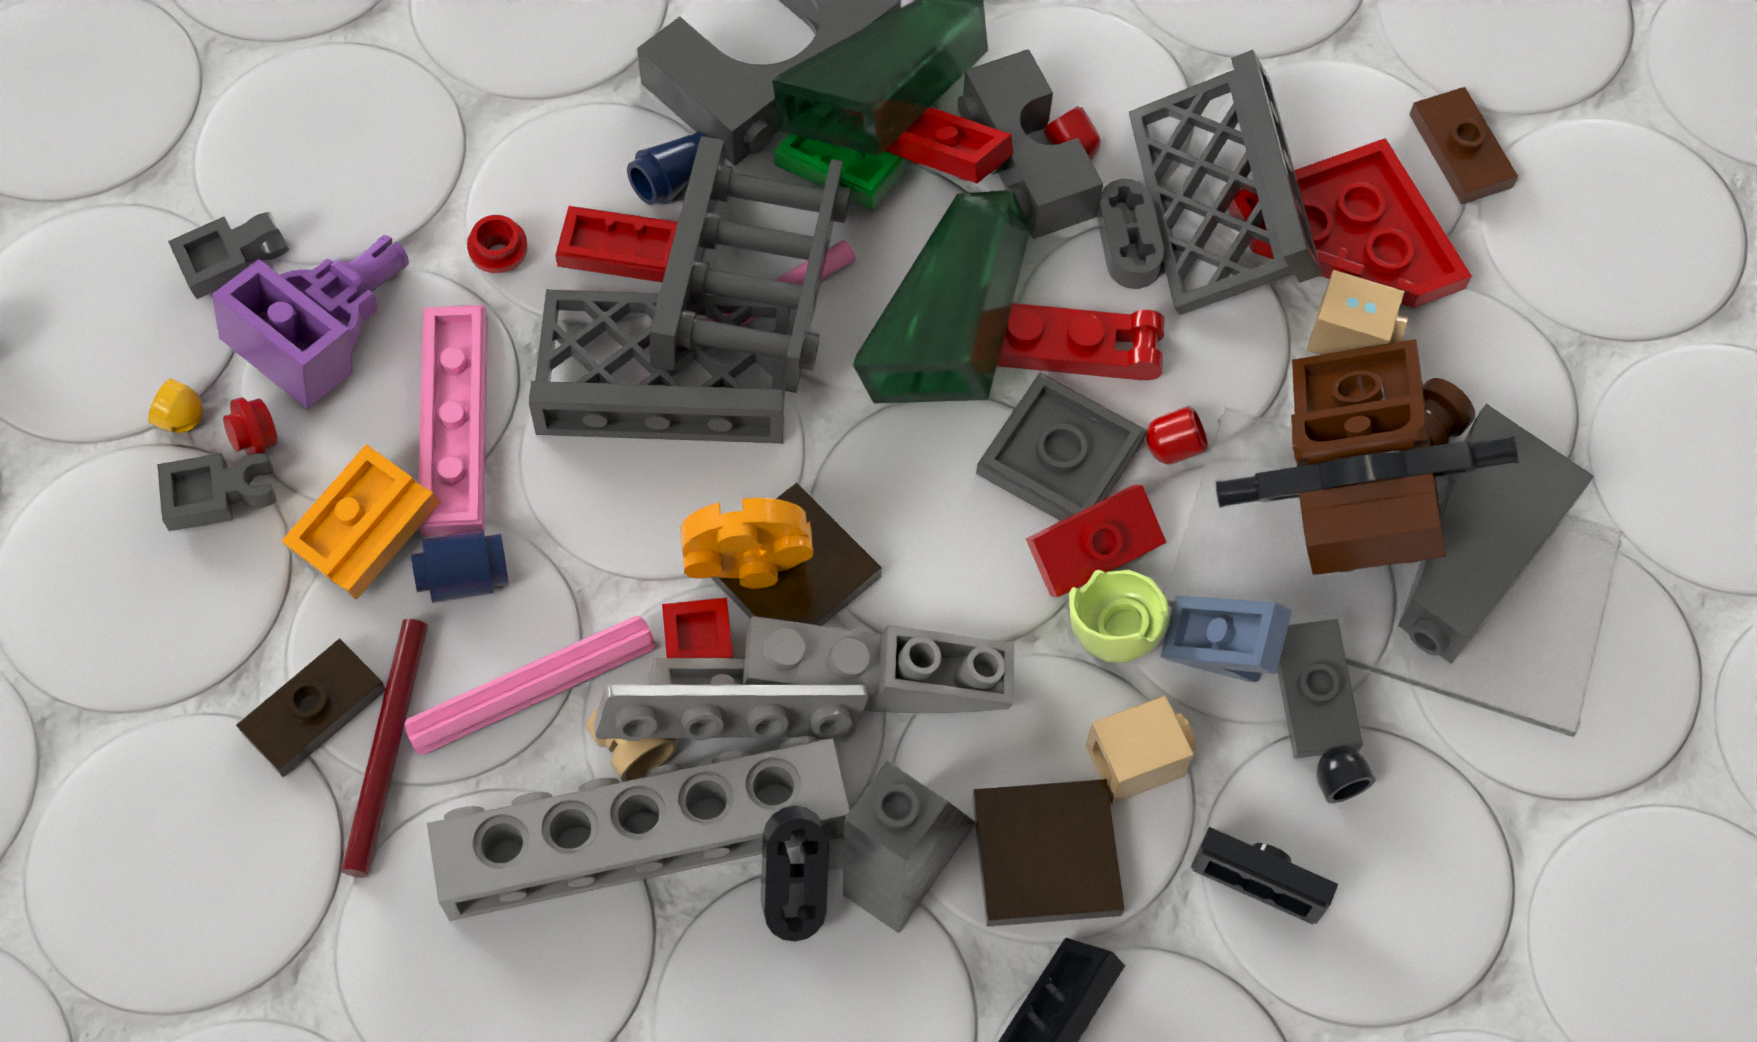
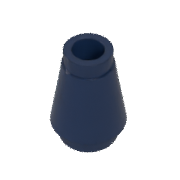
[627,131,708,205]

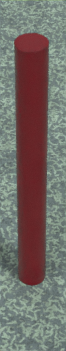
[341,619,428,878]

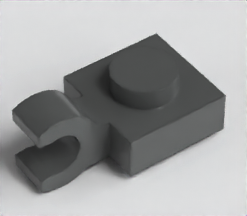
[168,212,289,299]

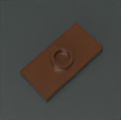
[1409,87,1518,204]

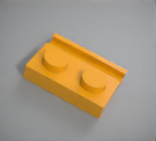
[281,444,440,600]

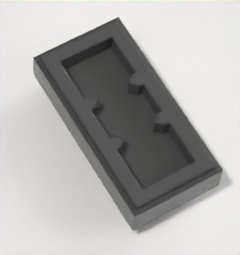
[1277,619,1363,759]

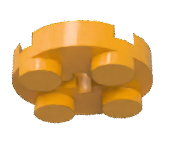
[680,497,813,589]

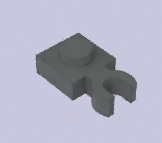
[157,453,277,531]

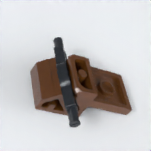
[1216,339,1519,575]

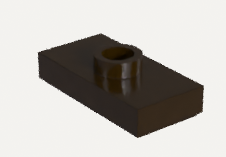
[236,638,386,777]

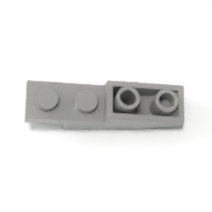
[743,616,1014,713]

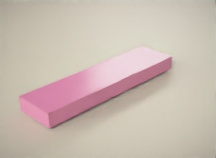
[418,305,488,537]

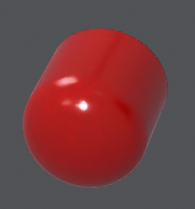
[1043,106,1101,160]
[1146,406,1208,465]

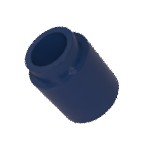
[411,530,509,603]

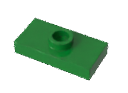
[773,115,904,211]

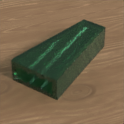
[772,0,988,156]
[853,190,1030,404]

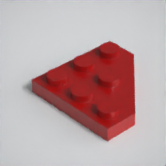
[1228,138,1472,308]

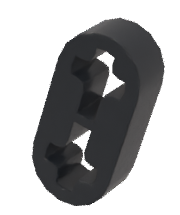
[761,805,829,942]

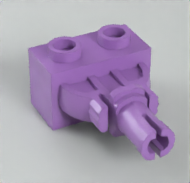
[212,235,409,409]

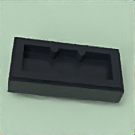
[1190,827,1338,925]
[998,937,1125,1042]

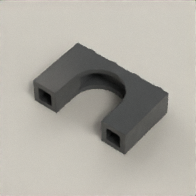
[637,0,901,166]

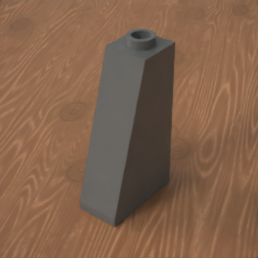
[1398,403,1594,664]
[843,761,975,933]

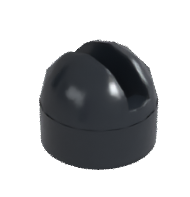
[1316,746,1376,803]

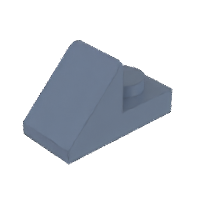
[1160,595,1292,682]

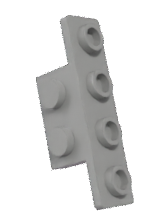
[594,658,869,741]

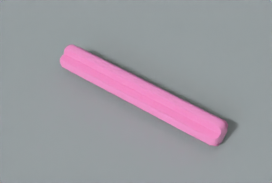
[404,616,654,755]

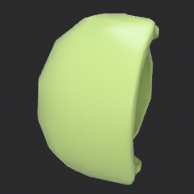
[1069,570,1170,663]

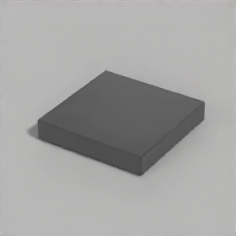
[976,372,1147,521]

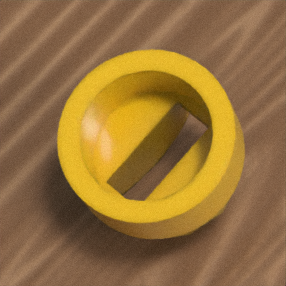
[148,378,203,434]

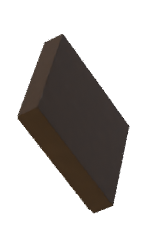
[711,482,882,626]
[972,779,1125,927]

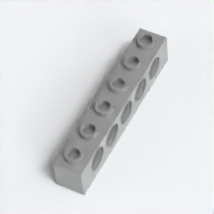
[427,736,850,921]

